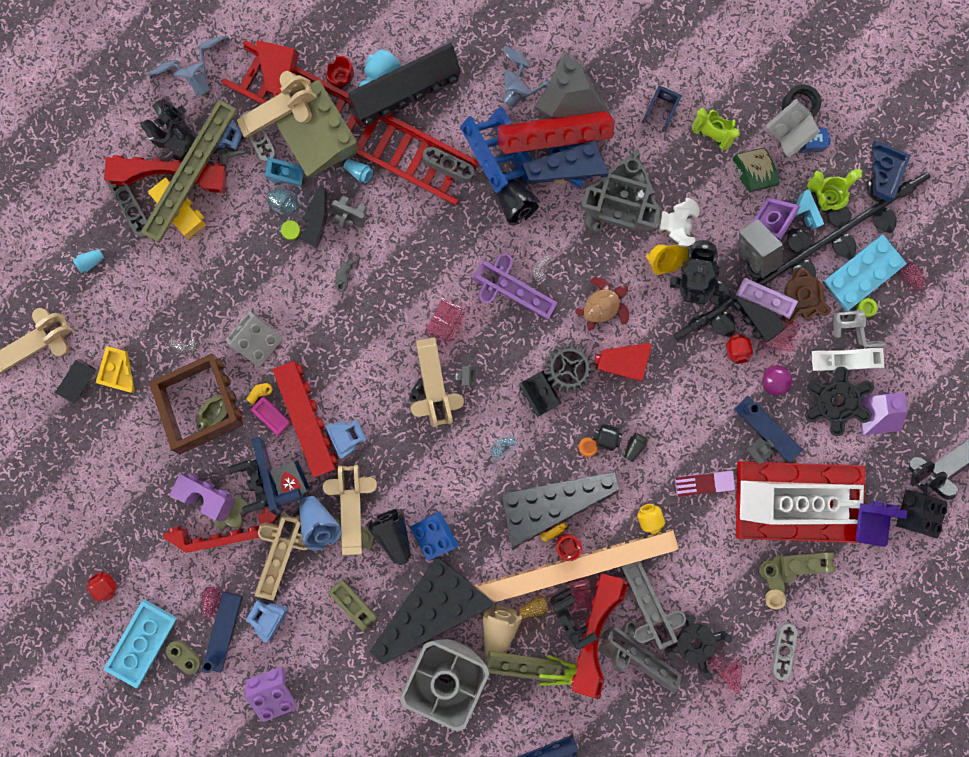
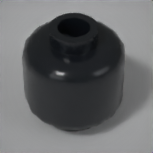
[593,424,622,451]

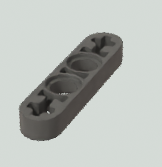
[107,183,148,238]

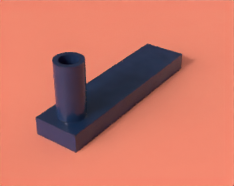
[733,396,803,463]
[251,437,302,515]
[201,591,243,673]
[517,735,579,757]

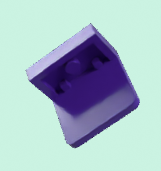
[856,501,907,547]

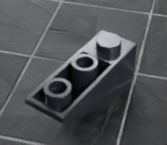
[729,294,785,342]

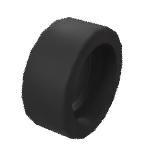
[782,84,822,117]

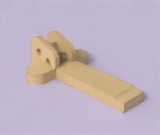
[237,71,317,138]
[0,308,73,374]
[410,337,464,427]
[323,465,377,555]
[255,511,307,601]

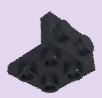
[896,490,948,538]

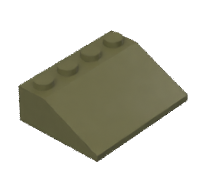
[274,80,358,178]

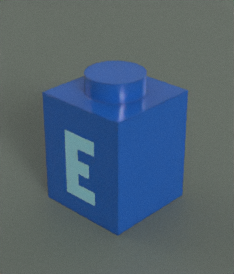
[800,128,831,153]

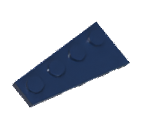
[522,141,609,184]

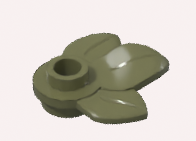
[214,497,249,530]
[759,555,797,593]

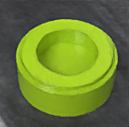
[281,220,301,240]
[856,298,878,318]

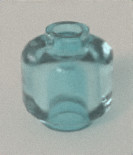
[267,187,297,215]

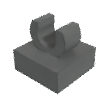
[455,366,476,386]
[747,437,774,464]

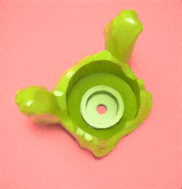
[692,108,740,150]
[807,169,862,211]

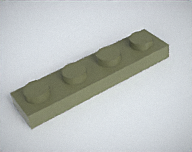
[485,651,562,682]

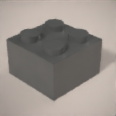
[738,219,783,278]

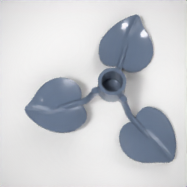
[148,36,230,96]
[503,45,550,108]

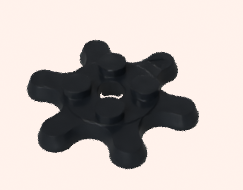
[805,366,874,436]

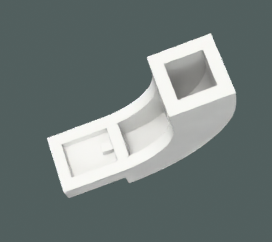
[812,348,884,371]

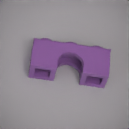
[170,473,235,521]

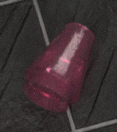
[899,261,927,291]
[201,587,221,618]

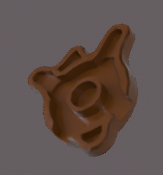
[782,268,831,323]

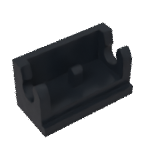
[55,359,96,404]

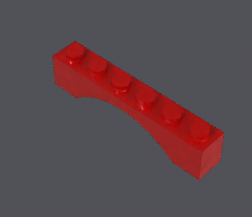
[104,155,227,193]
[571,574,629,699]

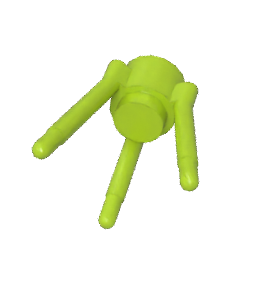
[538,655,577,686]

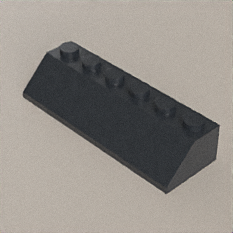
[348,43,461,127]

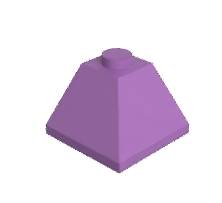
[861,392,907,435]

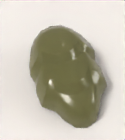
[196,395,228,431]

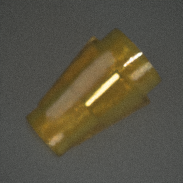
[519,596,549,620]

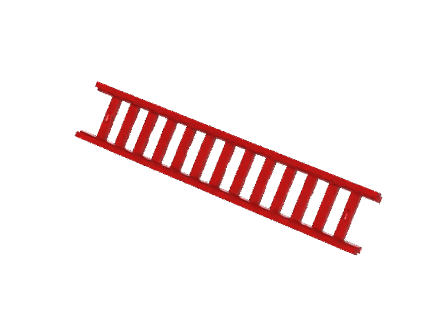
[221,40,479,206]

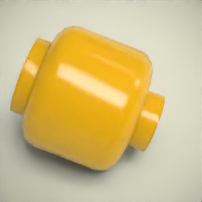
[637,504,665,534]

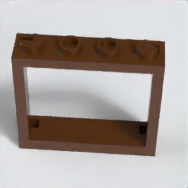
[149,353,244,455]

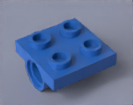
[410,511,459,561]

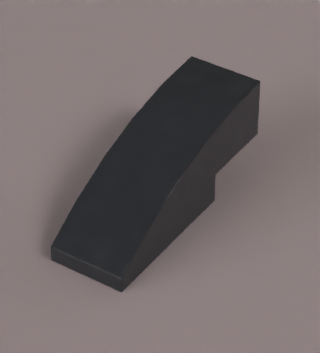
[301,185,328,249]

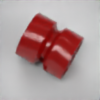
[555,533,582,561]

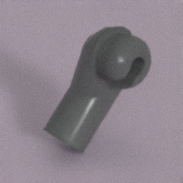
[584,212,603,233]

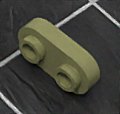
[166,640,202,674]

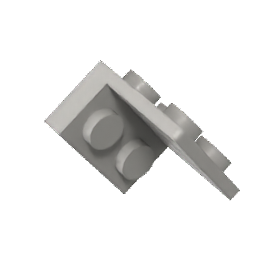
[766,99,820,157]
[225,310,283,367]

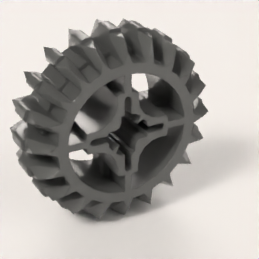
[543,342,595,394]

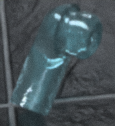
[490,436,515,459]

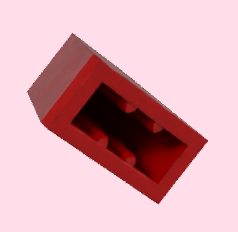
[256,40,299,98]
[594,343,652,382]

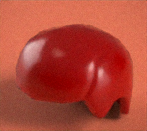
[326,56,354,87]

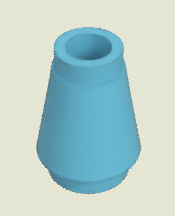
[344,159,373,183]
[73,249,105,273]

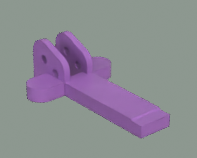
[472,254,557,319]

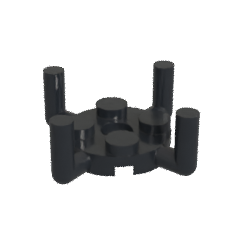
[228,459,268,514]
[550,588,598,650]
[664,611,732,680]

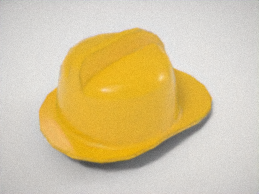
[645,244,688,275]

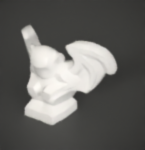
[656,198,699,247]

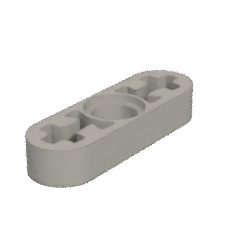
[241,111,277,163]
[771,622,797,680]

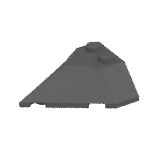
[534,50,613,118]
[581,148,661,231]

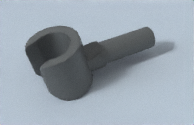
[218,149,245,164]

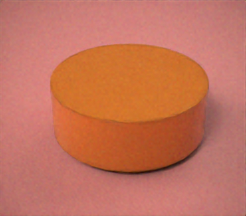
[578,437,598,457]

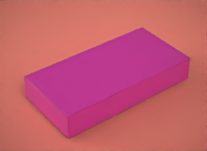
[250,396,292,436]

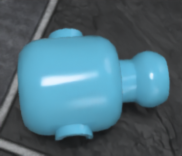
[359,49,401,87]

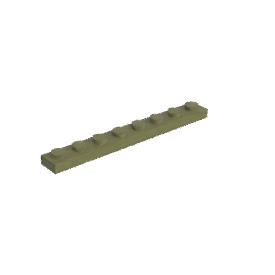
[141,100,237,243]

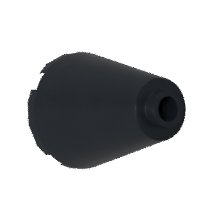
[495,172,540,226]
[367,509,411,565]

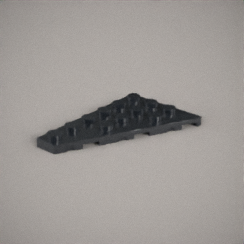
[369,557,496,664]

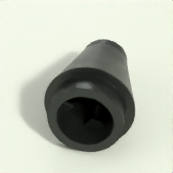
[623,432,648,462]

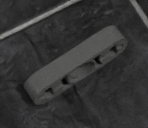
[422,147,474,183]

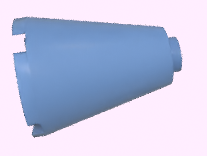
[299,496,342,551]

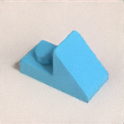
[795,189,824,231]

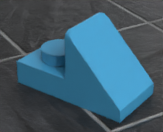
[265,157,303,186]

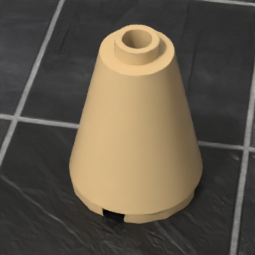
[483,605,522,657]

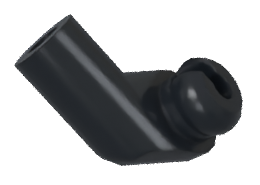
[409,377,424,402]

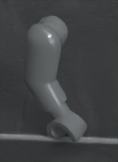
[335,252,360,292]

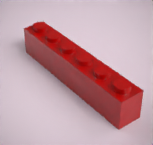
[498,111,615,154]
[272,361,339,478]

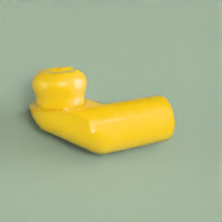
[246,383,273,405]

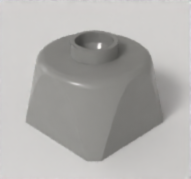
[400,639,489,732]

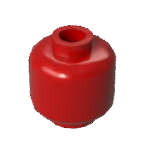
[726,334,753,364]
[87,572,117,602]

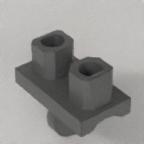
[332,196,367,229]

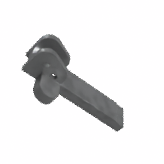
[621,561,686,650]
[598,621,682,693]

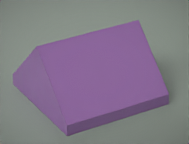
[752,197,800,240]

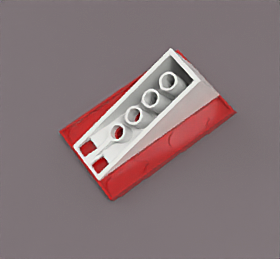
[736,461,865,543]

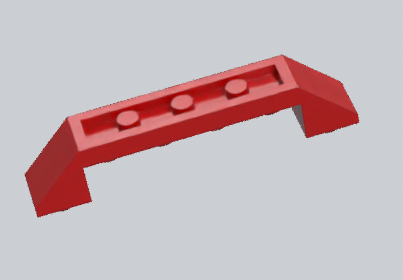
[163,508,280,553]

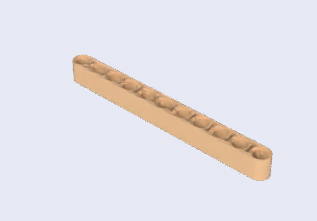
[475,529,679,602]

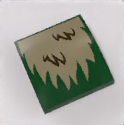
[732,147,780,193]

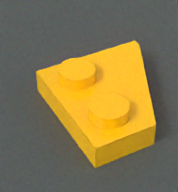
[96,346,135,393]

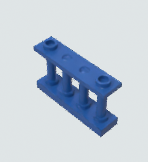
[460,107,532,193]

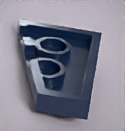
[872,140,911,202]

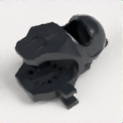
[140,99,196,161]
[670,240,726,305]

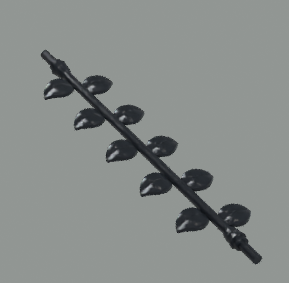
[673,172,931,341]

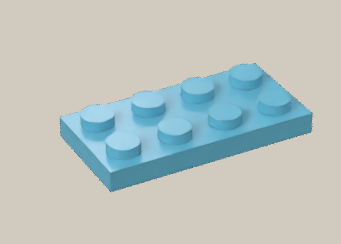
[823,234,907,311]
[103,599,178,689]

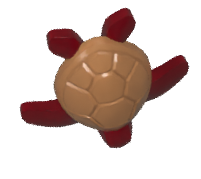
[575,277,629,331]

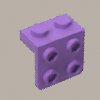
[246,666,297,722]

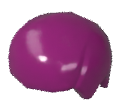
[762,365,792,395]

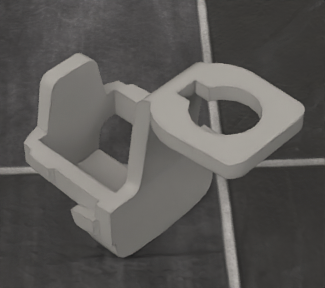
[833,310,886,347]

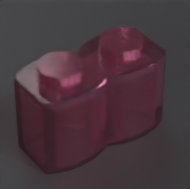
[425,298,464,343]

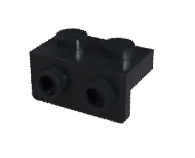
[519,370,562,417]

